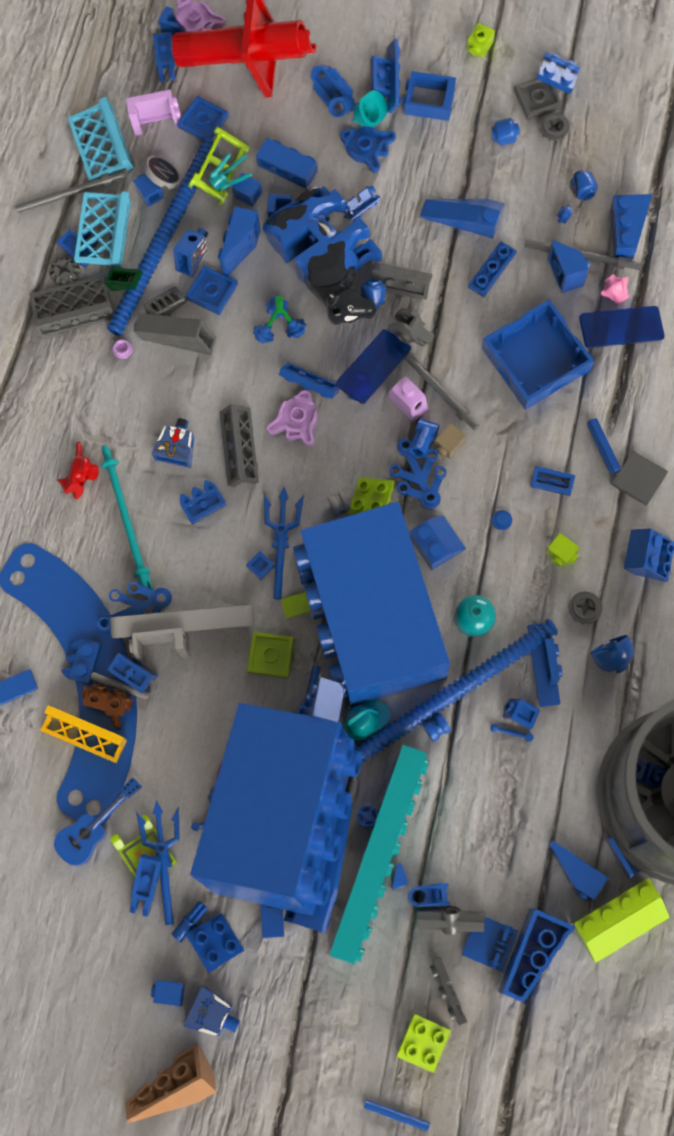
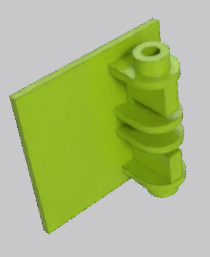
[348,477,395,515]
[396,1014,451,1073]

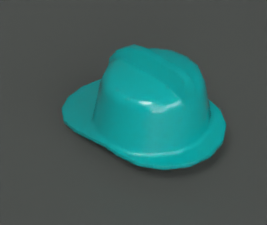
[352,90,387,127]
[343,701,391,741]

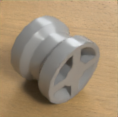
[328,491,350,515]

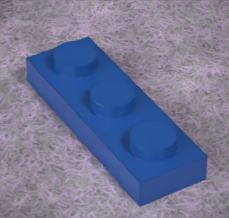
[279,362,341,399]

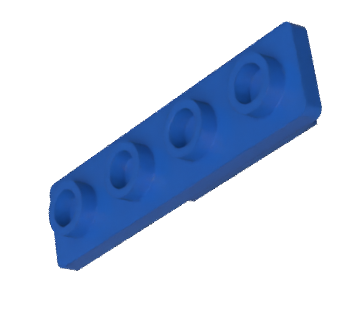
[370,38,401,113]
[527,624,563,707]

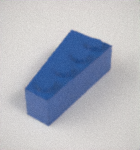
[498,909,575,1003]

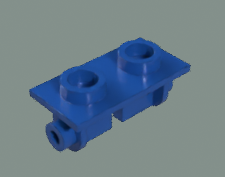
[343,185,382,220]

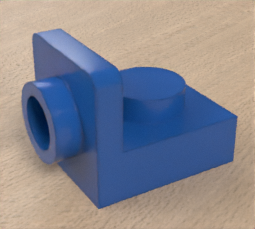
[502,698,540,729]

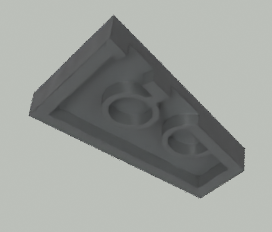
[430,957,468,1026]

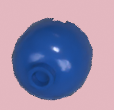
[590,635,634,673]

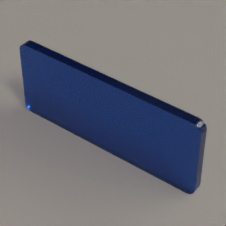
[579,306,665,348]
[336,329,411,404]

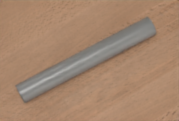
[90,672,151,700]

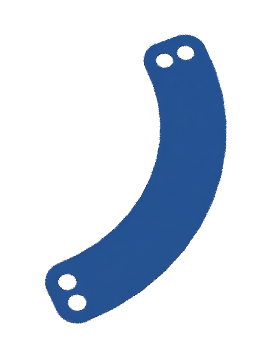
[0,543,137,824]

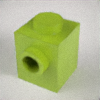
[467,22,495,58]
[546,533,580,568]

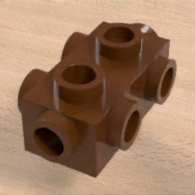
[81,684,134,728]

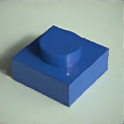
[246,551,275,581]

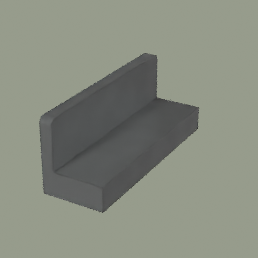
[371,263,433,300]

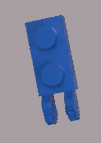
[153,31,176,82]
[130,854,163,917]

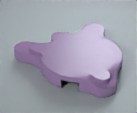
[176,0,225,32]
[266,390,318,446]

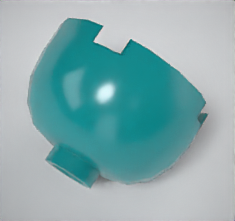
[455,595,496,637]

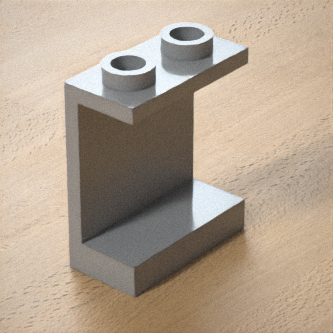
[129,628,190,662]

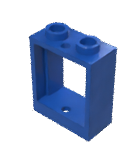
[402,71,456,121]

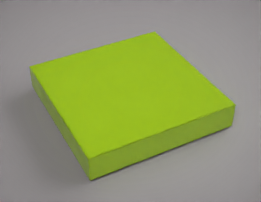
[247,632,294,678]

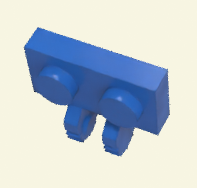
[56,229,99,268]

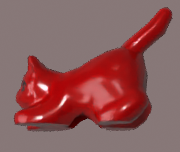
[57,442,99,500]

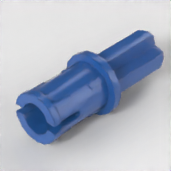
[171,901,207,943]

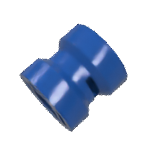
[422,713,451,742]

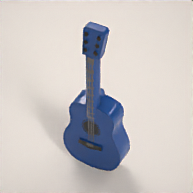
[54,778,142,866]

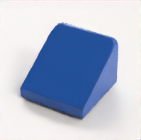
[392,863,408,890]

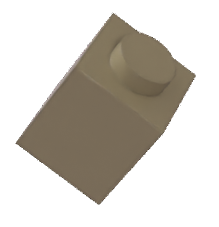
[435,423,466,459]

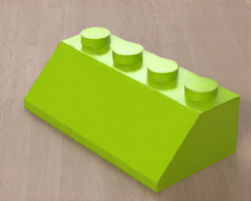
[571,878,669,963]

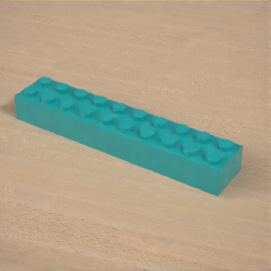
[329,745,430,965]

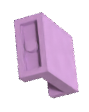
[126,90,181,136]

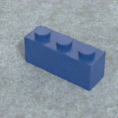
[256,138,318,189]

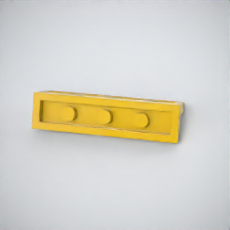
[40,705,127,763]

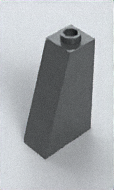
[133,313,216,355]

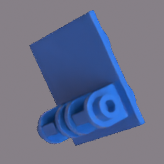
[186,913,244,973]
[462,917,518,973]

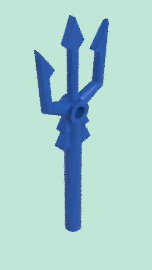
[264,487,304,600]
[136,800,180,925]

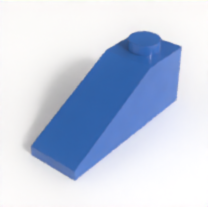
[548,840,608,902]

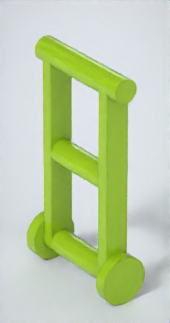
[188,126,250,206]

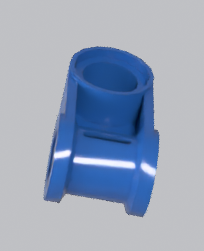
[408,883,450,907]

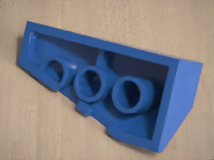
[420,199,505,239]

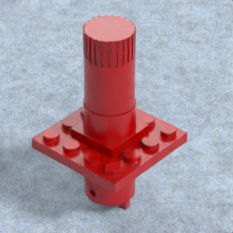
[172,0,317,98]

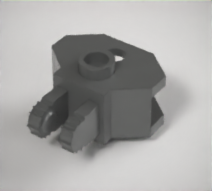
[387,308,434,347]

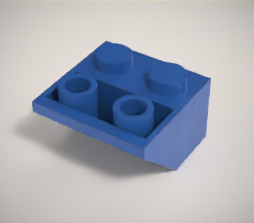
[624,528,674,582]

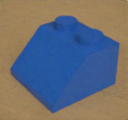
[548,241,590,293]
[410,516,466,571]

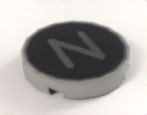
[144,156,180,189]

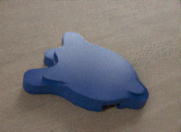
[341,126,396,173]

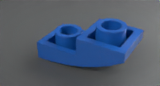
[635,758,667,789]

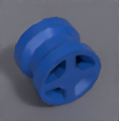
[357,806,378,829]

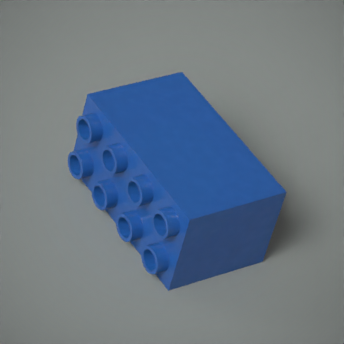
[293,502,450,707]
[190,703,362,916]

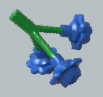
[253,295,307,344]

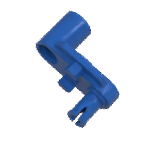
[310,64,355,117]

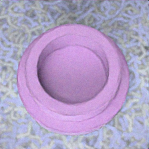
[113,340,133,359]

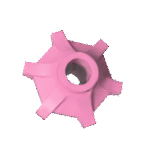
[600,274,630,305]

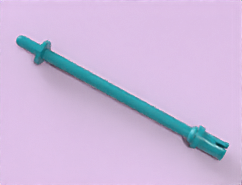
[101,445,154,590]

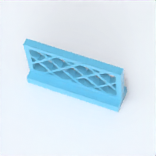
[68,97,134,181]
[74,192,131,268]

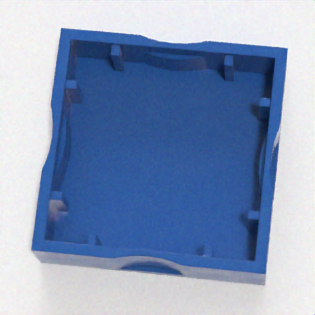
[482,299,594,410]

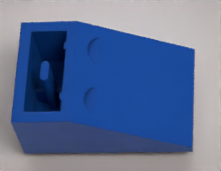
[218,207,261,276]

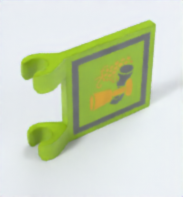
[110,815,177,877]

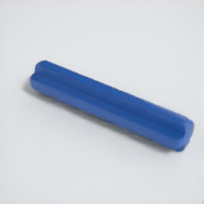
[587,418,621,474]

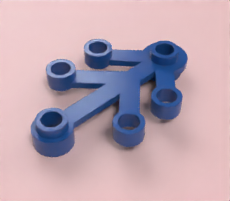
[389,439,447,509]
[96,581,172,640]

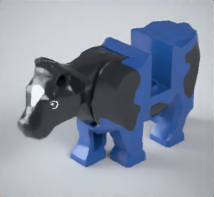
[263,186,382,325]

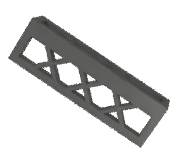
[219,404,259,487]

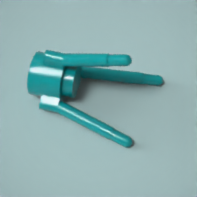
[208,153,252,191]

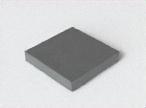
[513,78,563,120]
[612,451,668,506]

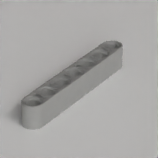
[110,604,254,638]

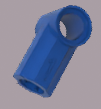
[409,418,440,459]

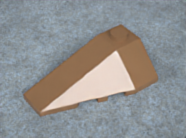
[125,1043,216,1123]

